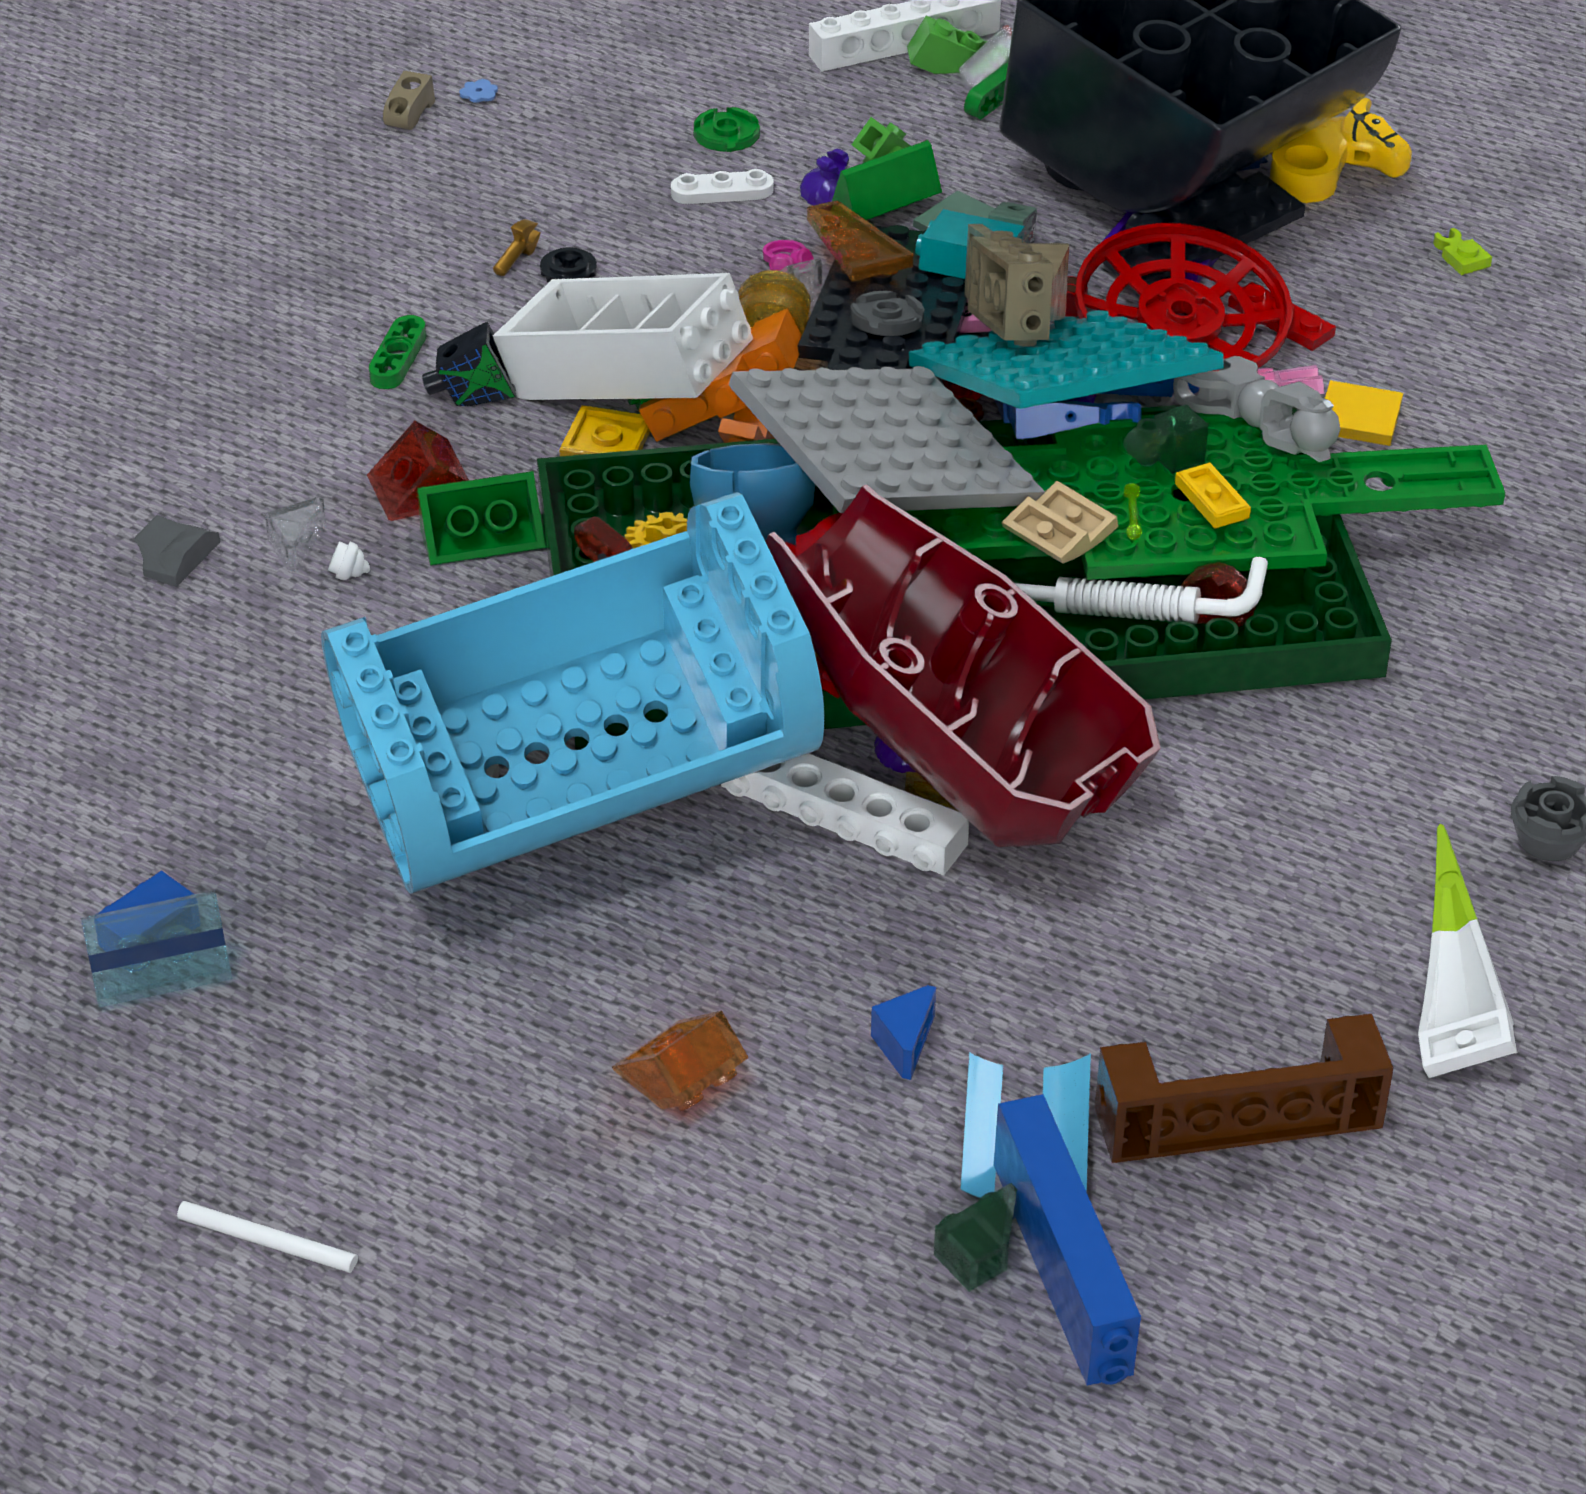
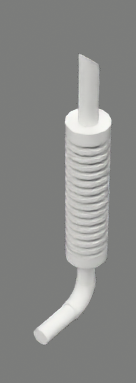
[1015,557,1268,624]

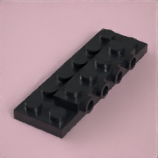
[1103,171,1305,285]

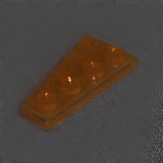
[807,200,914,281]

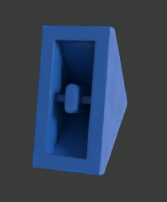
[871,985,936,1080]

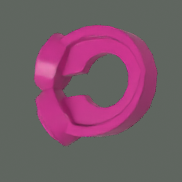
[763,240,814,277]

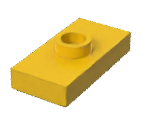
[1175,462,1251,529]

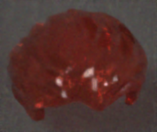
[1181,562,1256,627]

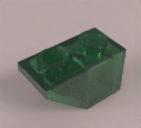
[934,1183,1017,1292]

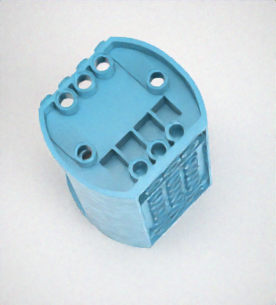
[321,492,824,894]

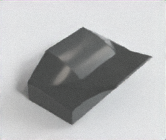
[134,515,220,587]

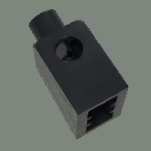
[422,322,516,406]

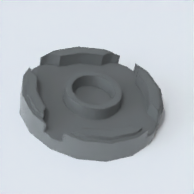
[850,291,925,336]

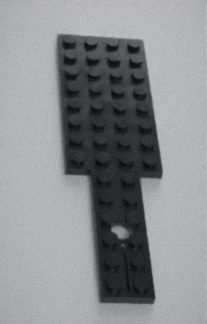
[798,221,968,370]

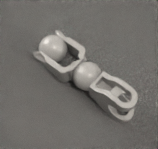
[1173,356,1341,462]

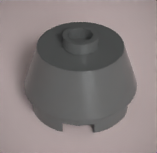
[1511,776,1586,861]

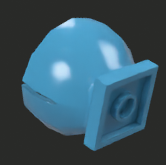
[690,443,815,545]

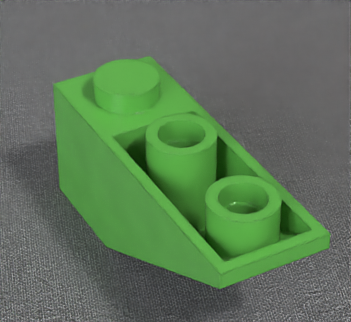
[907,15,1010,74]

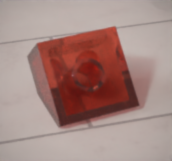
[367,420,469,521]

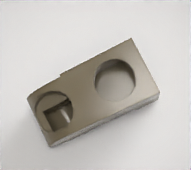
[383,70,435,130]

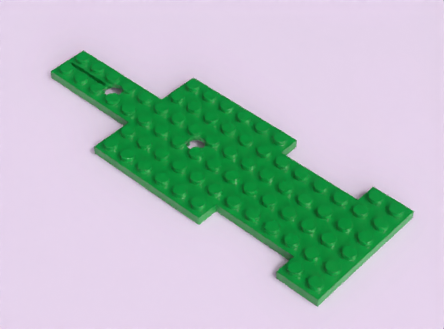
[831,413,1506,580]

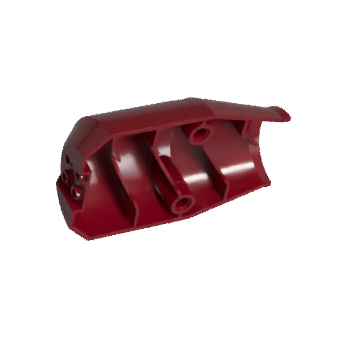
[765,484,1161,847]

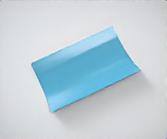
[961,1052,1091,1202]

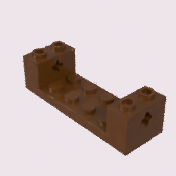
[1095,1013,1394,1163]

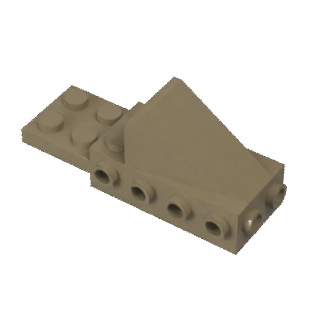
[965,224,1069,346]

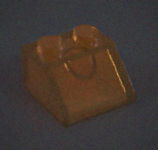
[612,1010,749,1111]

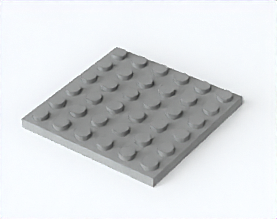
[729,366,1045,513]

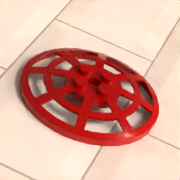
[1074,223,1292,371]

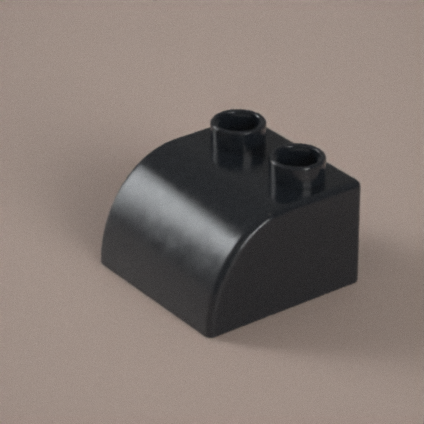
[999,0,1401,214]

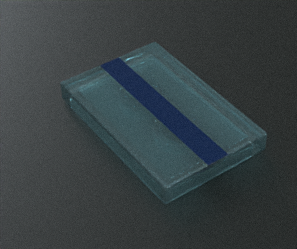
[81,890,232,1007]

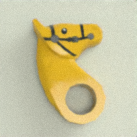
[1270,98,1412,203]

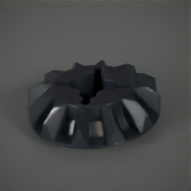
[540,247,597,283]

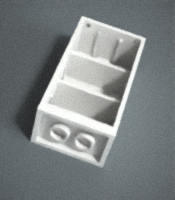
[493,273,753,400]

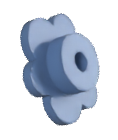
[459,79,498,102]

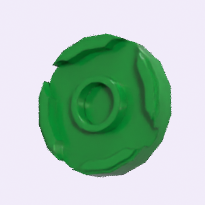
[693,107,760,152]

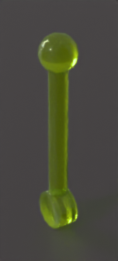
[1124,483,1142,540]

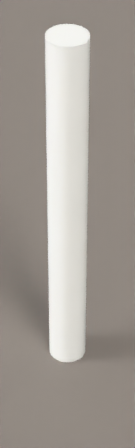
[177,1201,358,1273]

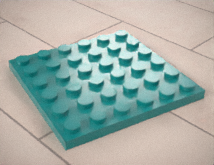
[909,310,1224,409]

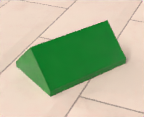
[828,140,942,224]
[417,471,546,566]

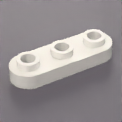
[671,169,773,204]

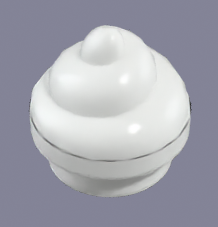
[328,541,370,580]

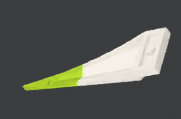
[1418,824,1517,1078]

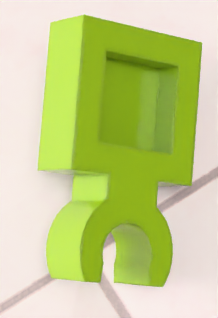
[1433,228,1492,275]

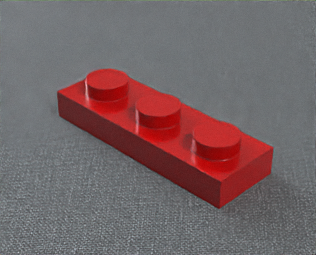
[1228,282,1336,351]

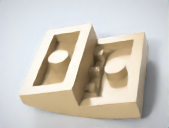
[1002,481,1119,564]

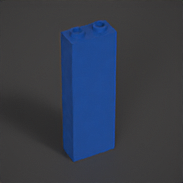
[993,1094,1141,1386]

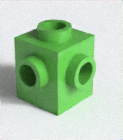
[851,117,911,163]

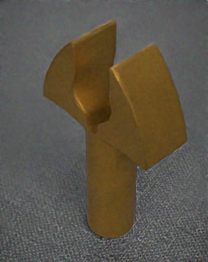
[493,219,541,276]

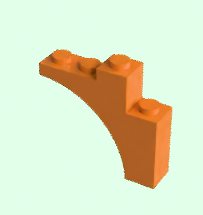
[639,308,802,442]

